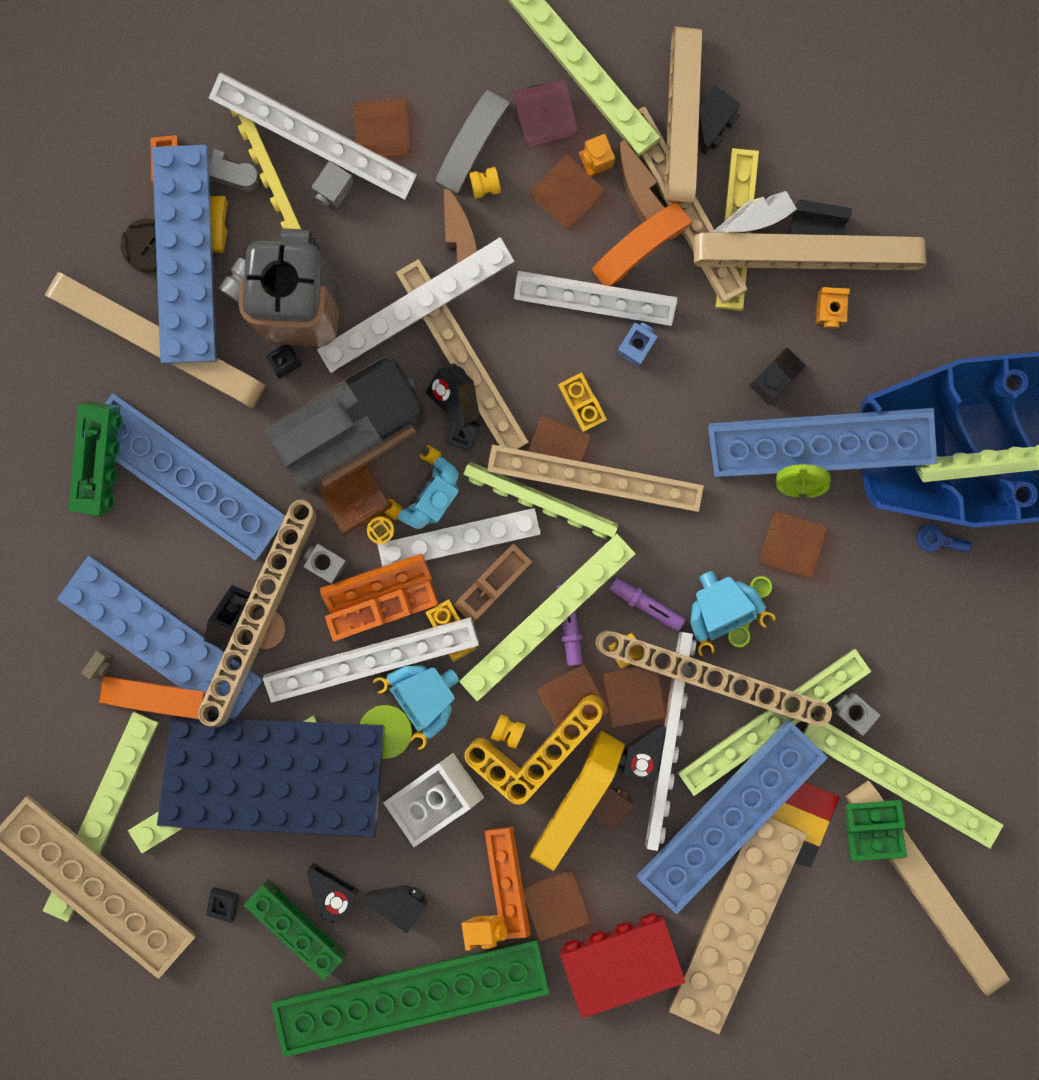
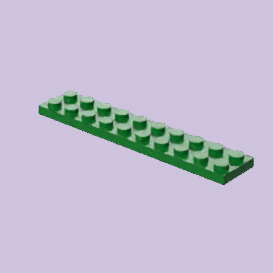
[271,938,549,1057]

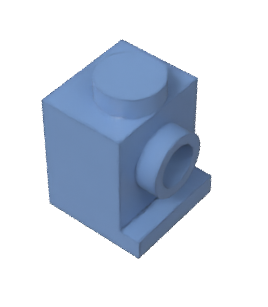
[616,323,658,368]

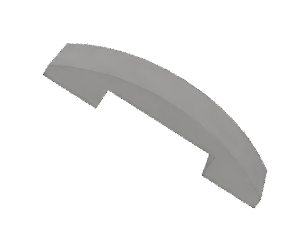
[435,90,510,195]

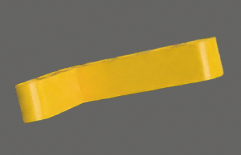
[465,695,604,805]
[529,730,625,871]

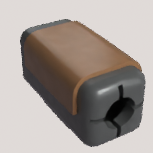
[239,228,339,347]

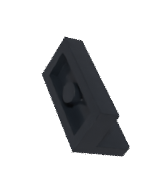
[790,200,852,235]

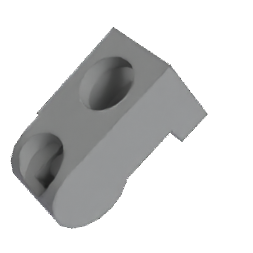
[209,149,261,192]

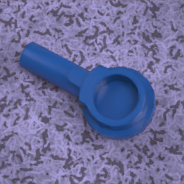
[916,525,971,552]

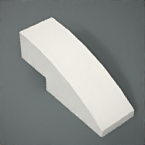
[713,191,797,233]

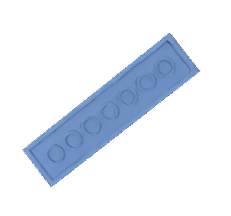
[152,145,217,364]
[84,393,286,561]
[708,408,937,477]
[57,555,264,719]
[636,719,828,914]

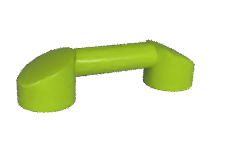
[728,576,772,647]

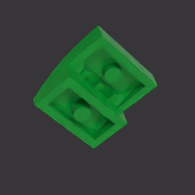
[845,800,907,862]

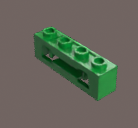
[68,401,122,516]
[244,879,346,981]

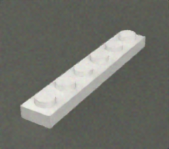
[514,271,677,326]
[377,508,541,567]

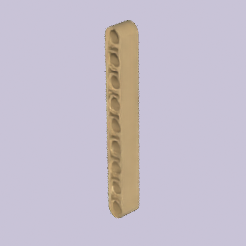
[693,233,927,270]
[45,272,266,409]
[198,500,317,727]
[595,631,832,726]
[845,780,1010,996]

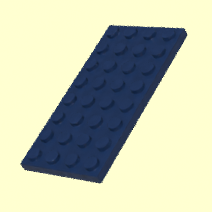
[157,716,385,838]

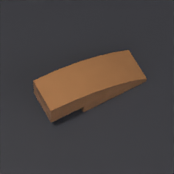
[618,140,664,223]
[444,189,477,263]
[453,544,532,623]

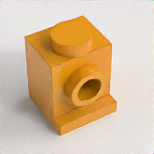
[579,134,615,177]
[816,287,850,329]
[462,915,507,950]

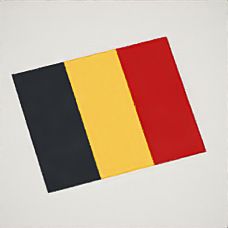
[771,782,840,868]

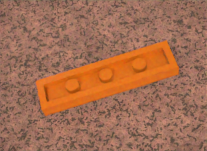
[320,553,432,614]
[484,826,531,939]

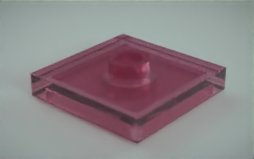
[513,80,578,146]

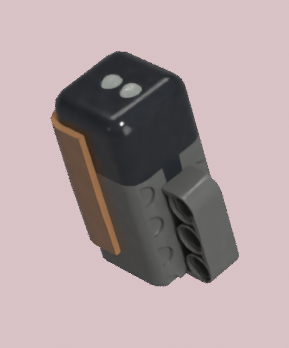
[264,357,426,494]

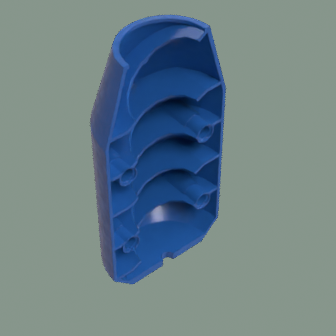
[859,352,1039,527]

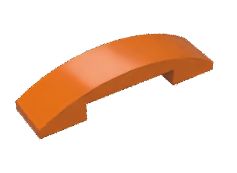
[592,202,693,287]

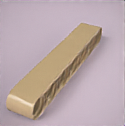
[665,26,702,203]

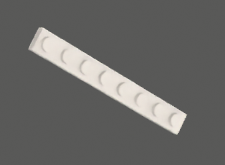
[209,72,417,200]
[317,237,515,373]
[262,617,479,703]
[645,632,696,851]

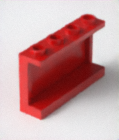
[560,913,686,1019]

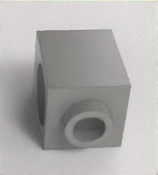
[311,161,354,209]
[303,544,348,584]
[832,692,881,736]

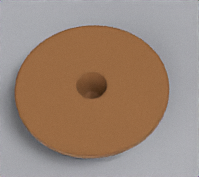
[245,609,285,649]

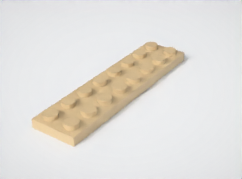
[0,795,196,979]
[668,817,807,1034]

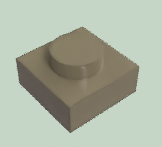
[81,650,113,679]

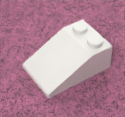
[383,753,484,847]

